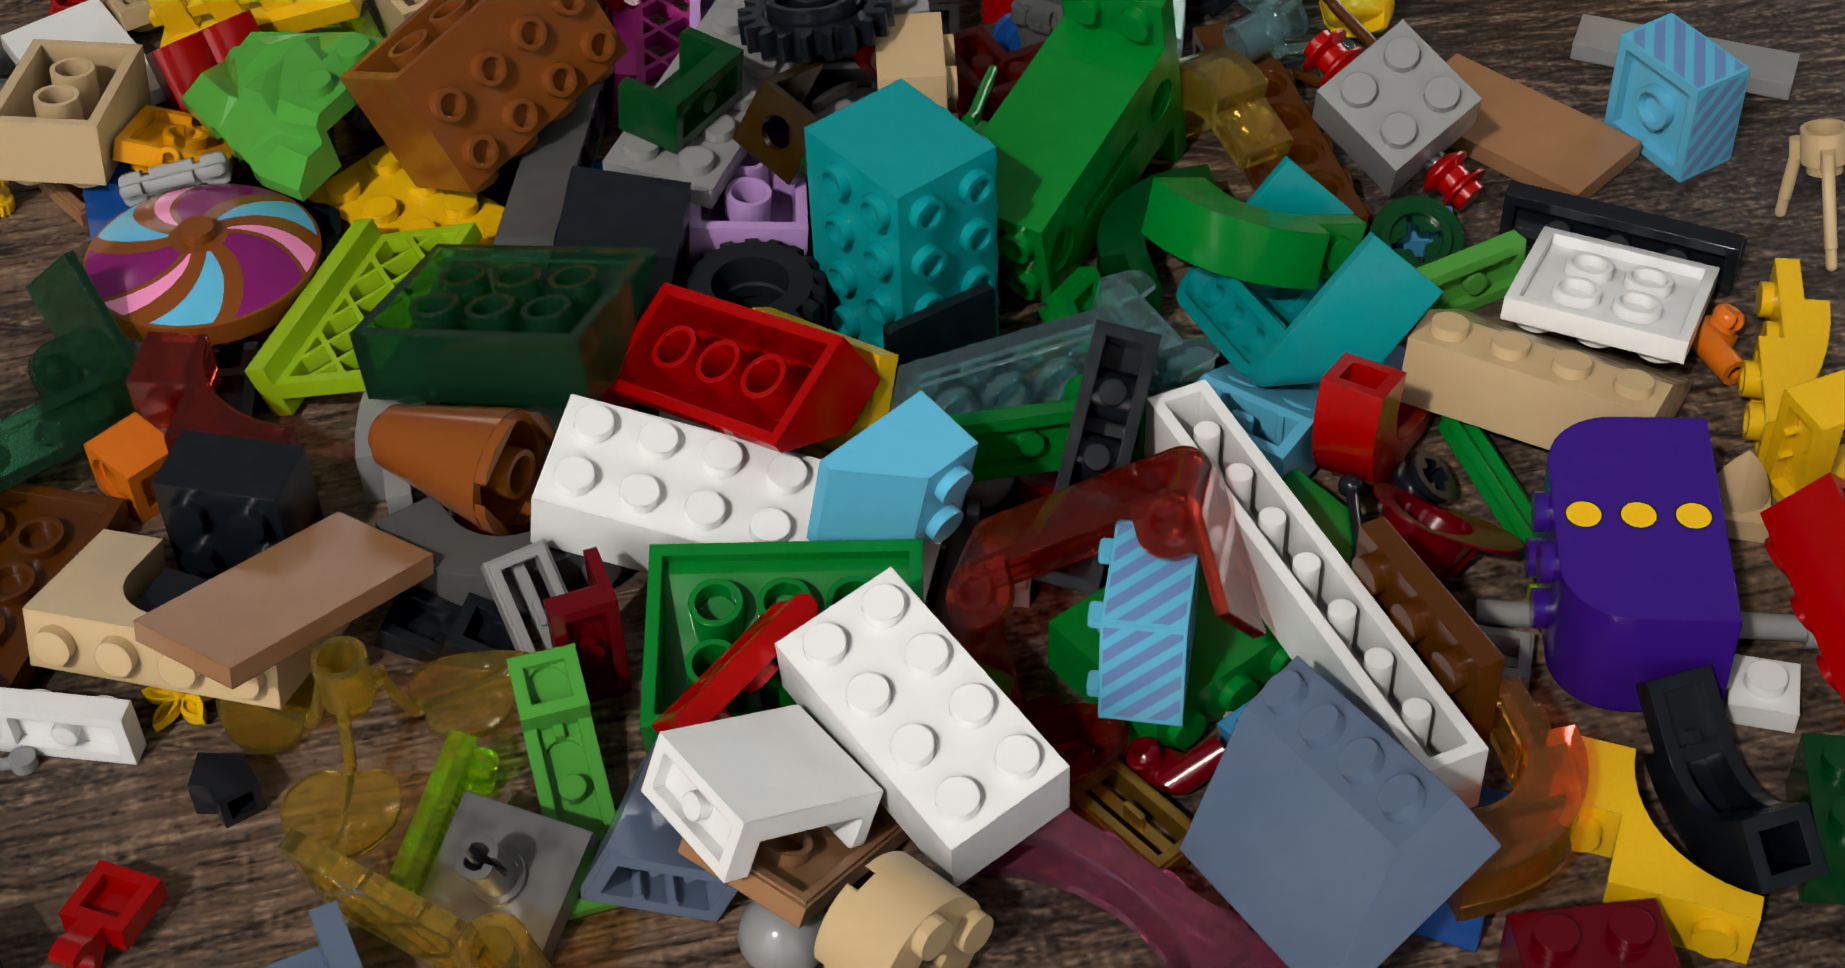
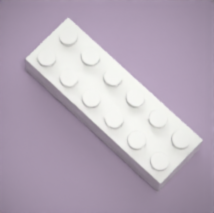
[530,394,942,604]

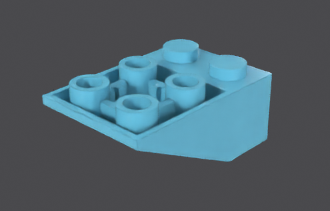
[1196,363,1320,478]

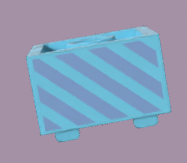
[1604,13,1751,183]
[1086,519,1201,726]

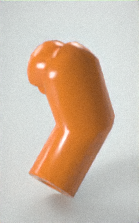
[1693,303,1745,386]

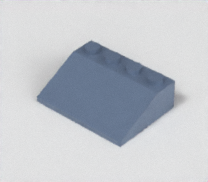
[1179,656,1502,968]

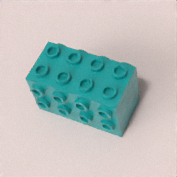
[804,78,1000,349]

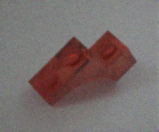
[125,331,300,453]

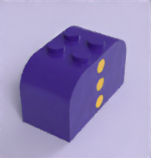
[1524,417,1743,712]

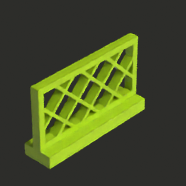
[245,218,483,417]

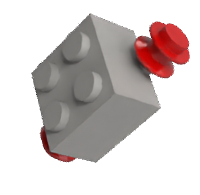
[1303,19,1485,212]

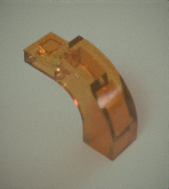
[1447,676,1589,922]

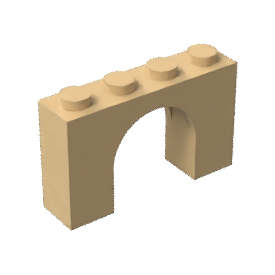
[22,529,350,710]

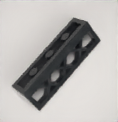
[1499,180,1747,295]

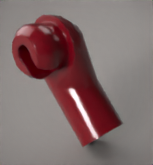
[1125,734,1226,796]

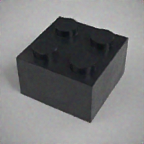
[151,429,324,579]

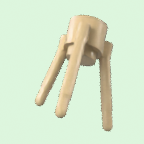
[1774,118,1845,272]

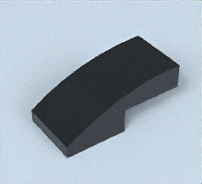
[374,586,531,673]

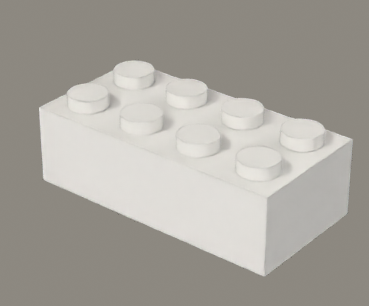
[775,567,1070,887]

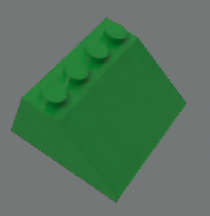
[640,539,924,755]

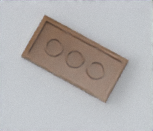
[1446,53,1642,199]
[133,511,434,690]

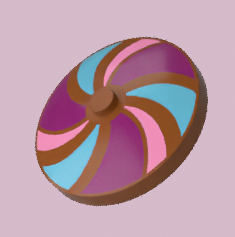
[82,184,325,348]

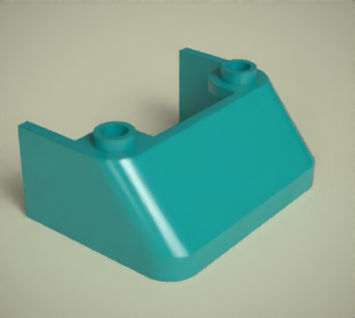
[1176,156,1443,387]

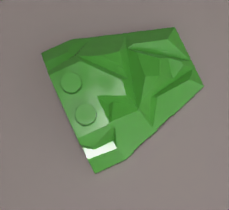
[181,31,386,201]

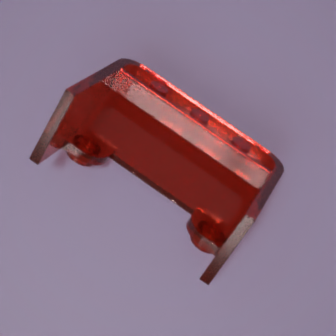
[946,445,1266,718]

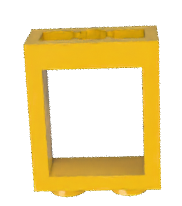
[1764,369,1845,502]

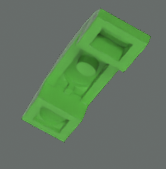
[506,643,621,920]

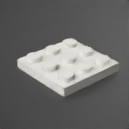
[1500,226,1720,364]

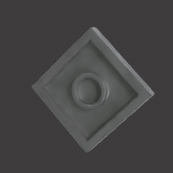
[406,791,601,968]

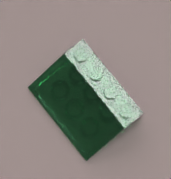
[349,244,657,410]

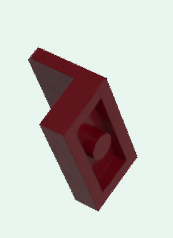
[543,546,632,703]

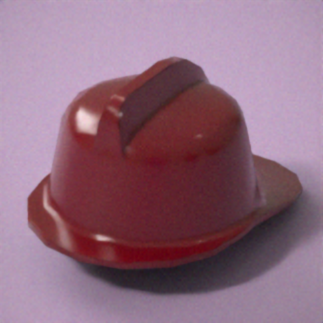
[1372,483,1524,581]

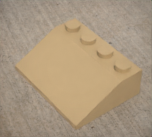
[1401,308,1692,450]

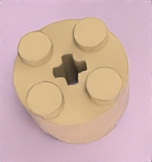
[814,851,994,968]

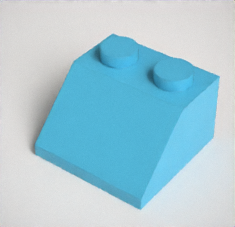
[806,390,978,546]

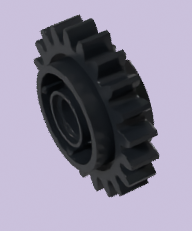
[737,0,895,64]

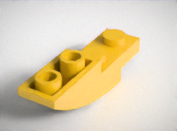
[1738,258,1831,467]

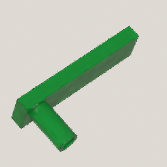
[949,374,1149,482]

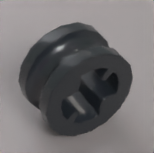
[1392,450,1456,505]

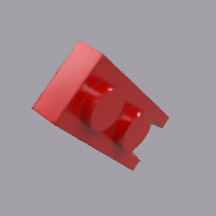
[651,593,818,734]

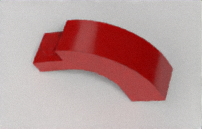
[1312,352,1431,487]

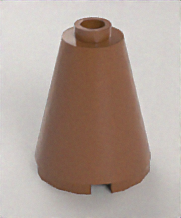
[368,404,555,537]

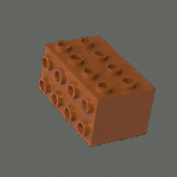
[339,0,629,193]

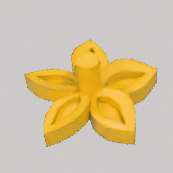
[141,687,213,733]

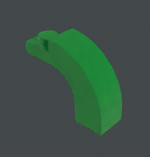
[1141,177,1367,290]

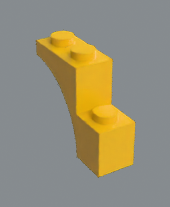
[1539,732,1764,965]

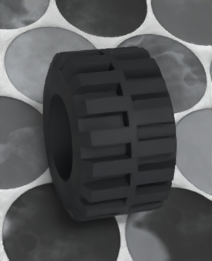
[676,238,829,329]

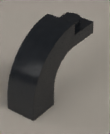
[1635,664,1829,895]

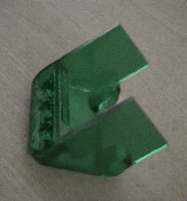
[0,250,157,494]

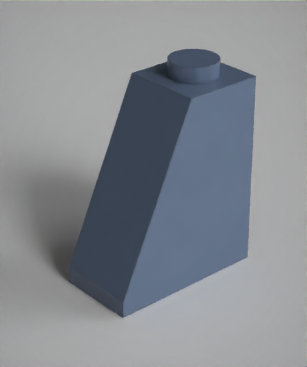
[580,737,738,922]

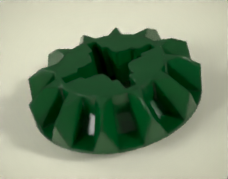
[1369,195,1464,268]

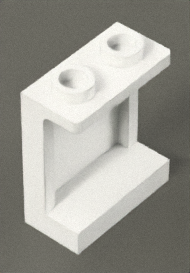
[641,704,883,883]

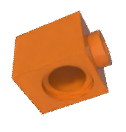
[83,412,175,524]

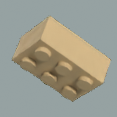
[0,39,151,188]

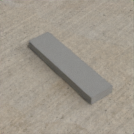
[1570,14,1800,101]

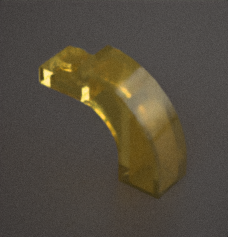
[1179,46,1294,171]

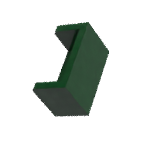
[618,27,744,154]

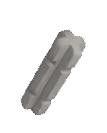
[118,151,232,207]

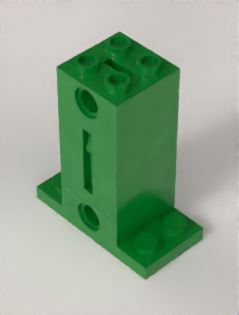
[980,0,1187,304]

